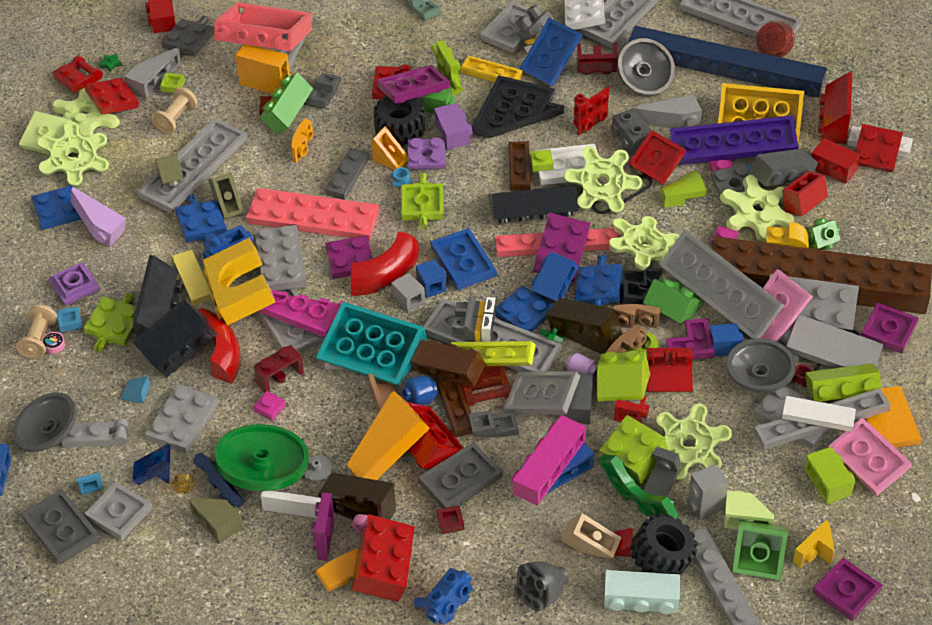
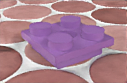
[408,137,446,170]
[48,263,101,306]

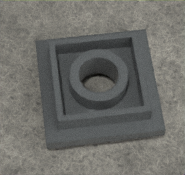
[710,164,751,205]

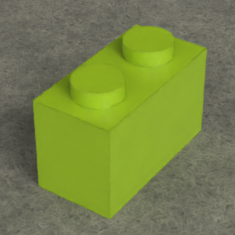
[804,446,855,504]

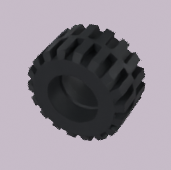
[373,96,425,146]
[630,514,698,576]

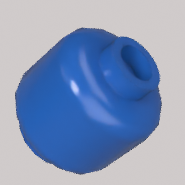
[402,375,437,405]

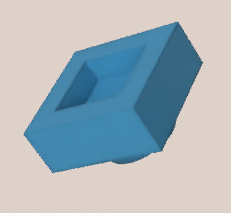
[56,306,83,332]

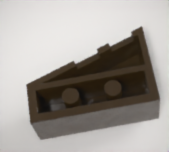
[546,297,623,354]
[318,472,396,520]

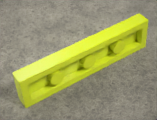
[451,341,535,366]

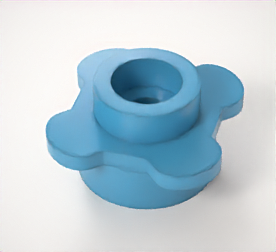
[390,167,413,187]

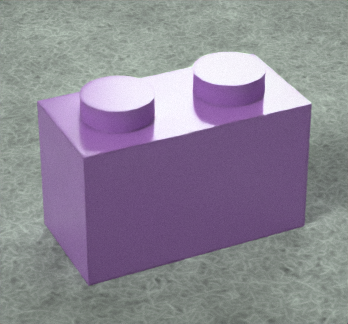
[434,103,473,150]

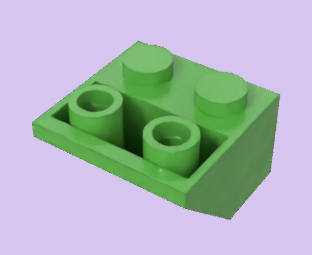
[643,278,706,323]

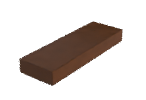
[508,141,531,191]
[436,379,473,437]

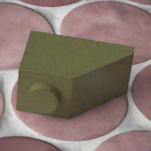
[154,154,183,187]
[208,173,244,219]
[189,498,242,544]

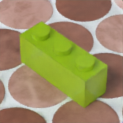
[806,363,881,402]

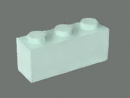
[604,570,680,614]

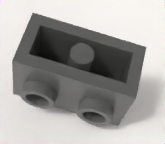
[611,108,651,156]

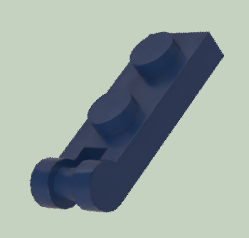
[193,453,245,508]

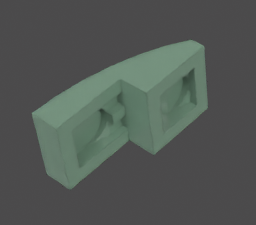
[405,0,441,21]

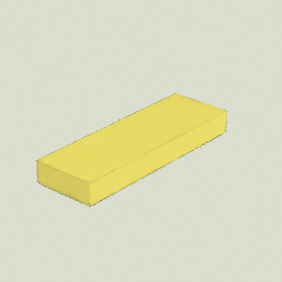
[172,250,212,305]

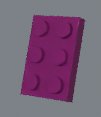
[377,65,450,103]
[533,213,591,282]

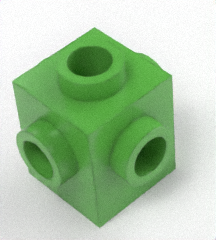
[805,217,841,250]

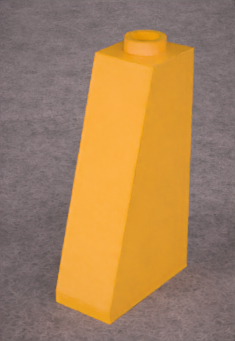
[347,391,430,480]

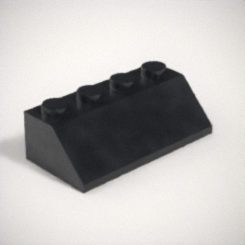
[488,185,578,223]
[133,255,183,339]

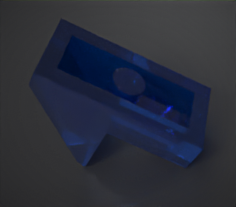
[133,443,171,485]

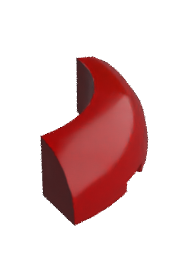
[351,231,420,296]
[198,308,241,384]

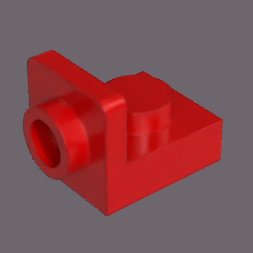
[613,395,650,423]

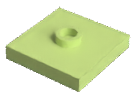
[19,111,72,155]

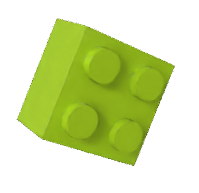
[600,415,668,485]

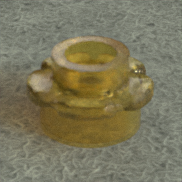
[171,473,194,494]

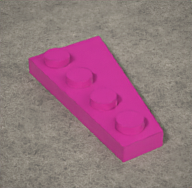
[257,290,348,338]

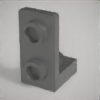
[644,446,682,496]

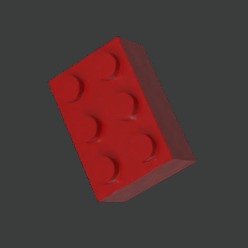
[351,514,415,602]

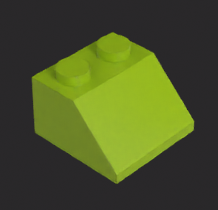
[597,350,650,402]

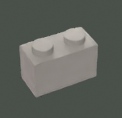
[687,464,728,519]

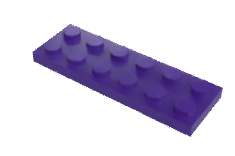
[670,116,799,165]

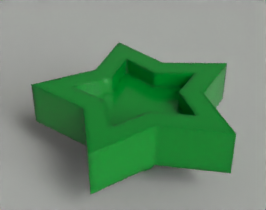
[99,54,122,72]
[539,328,564,344]

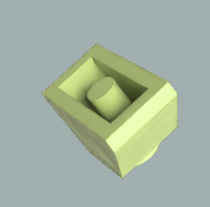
[724,491,774,529]

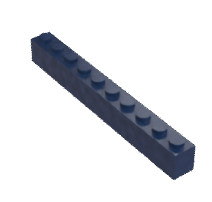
[628,25,827,98]

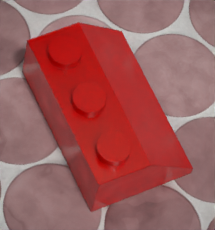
[818,72,853,144]
[407,402,464,469]

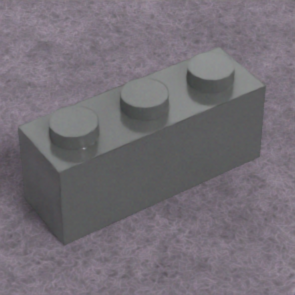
[750,148,818,187]

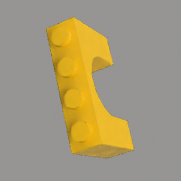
[203,237,275,325]

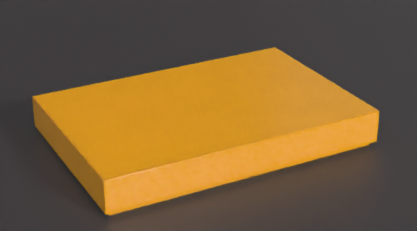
[865,386,922,448]

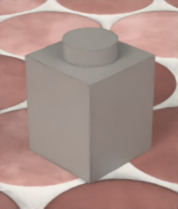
[391,273,425,313]

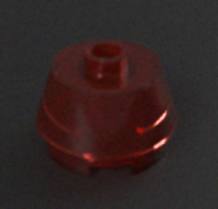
[756,20,795,57]

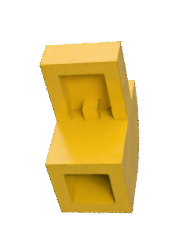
[766,222,809,248]

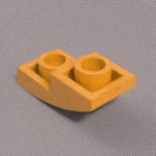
[291,118,313,163]
[315,548,358,592]

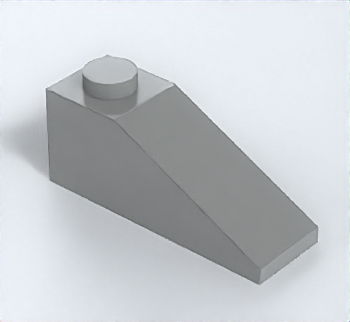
[125,48,181,99]
[636,94,702,128]

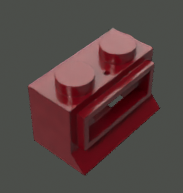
[576,43,618,75]
[253,345,304,392]

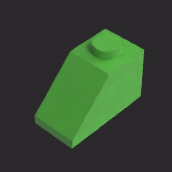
[423,71,455,113]

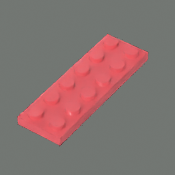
[246,188,379,241]

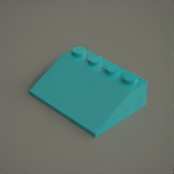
[316,302,427,386]

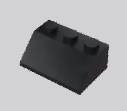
[133,298,218,377]

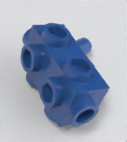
[203,225,254,259]
[414,568,473,625]

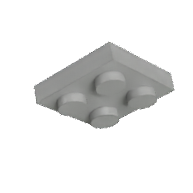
[84,482,153,541]

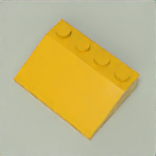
[718,83,804,144]

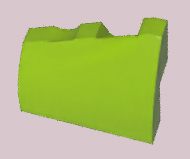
[660,170,707,208]

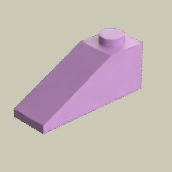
[71,187,126,247]

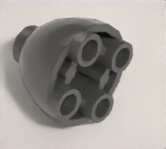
[514,561,568,612]

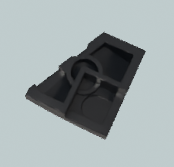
[619,267,663,305]

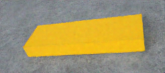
[460,55,523,82]

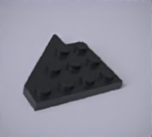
[471,75,565,138]

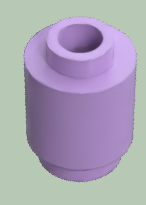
[565,353,598,382]

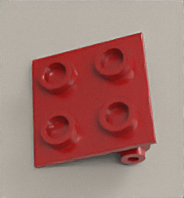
[573,86,609,136]
[646,348,693,392]

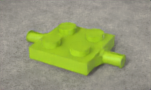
[431,40,463,96]
[402,172,444,230]
[84,292,136,352]

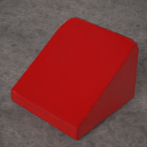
[613,528,633,557]

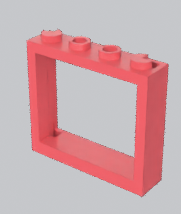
[214,2,312,51]

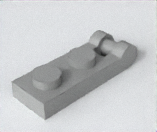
[62,419,128,448]

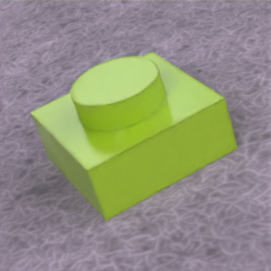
[160,72,186,93]
[530,149,554,172]

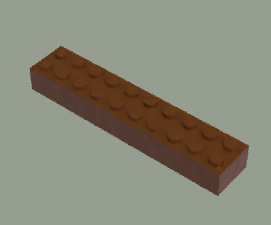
[712,236,932,314]

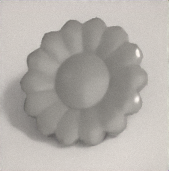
[303,455,334,482]

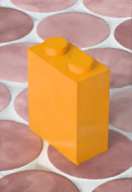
[235,44,290,94]

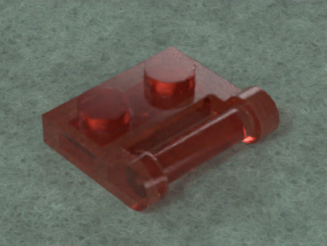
[461,366,511,407]

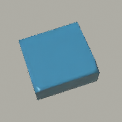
[121,376,150,403]
[76,473,104,495]

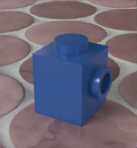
[416,259,447,298]
[710,323,744,356]

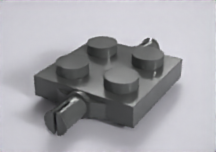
[161,15,214,56]

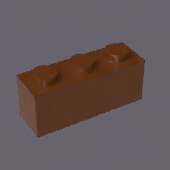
[410,339,486,387]

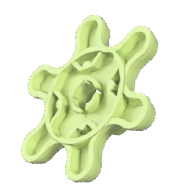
[52,88,120,137]
[38,122,109,187]
[564,146,642,213]
[720,175,795,243]
[609,216,679,270]
[656,404,732,481]

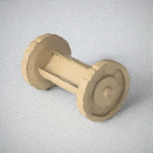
[151,87,198,134]
[16,304,57,359]

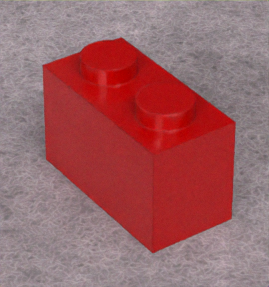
[145,0,176,34]
[811,138,861,184]
[782,171,828,216]

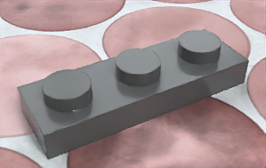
[325,148,370,200]

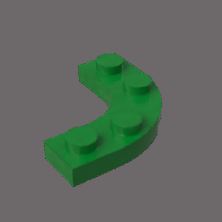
[597,454,679,519]

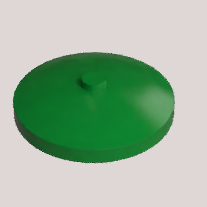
[214,424,309,491]

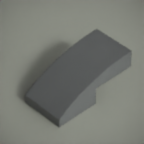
[306,73,341,109]
[468,410,519,437]

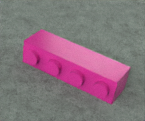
[511,415,586,506]

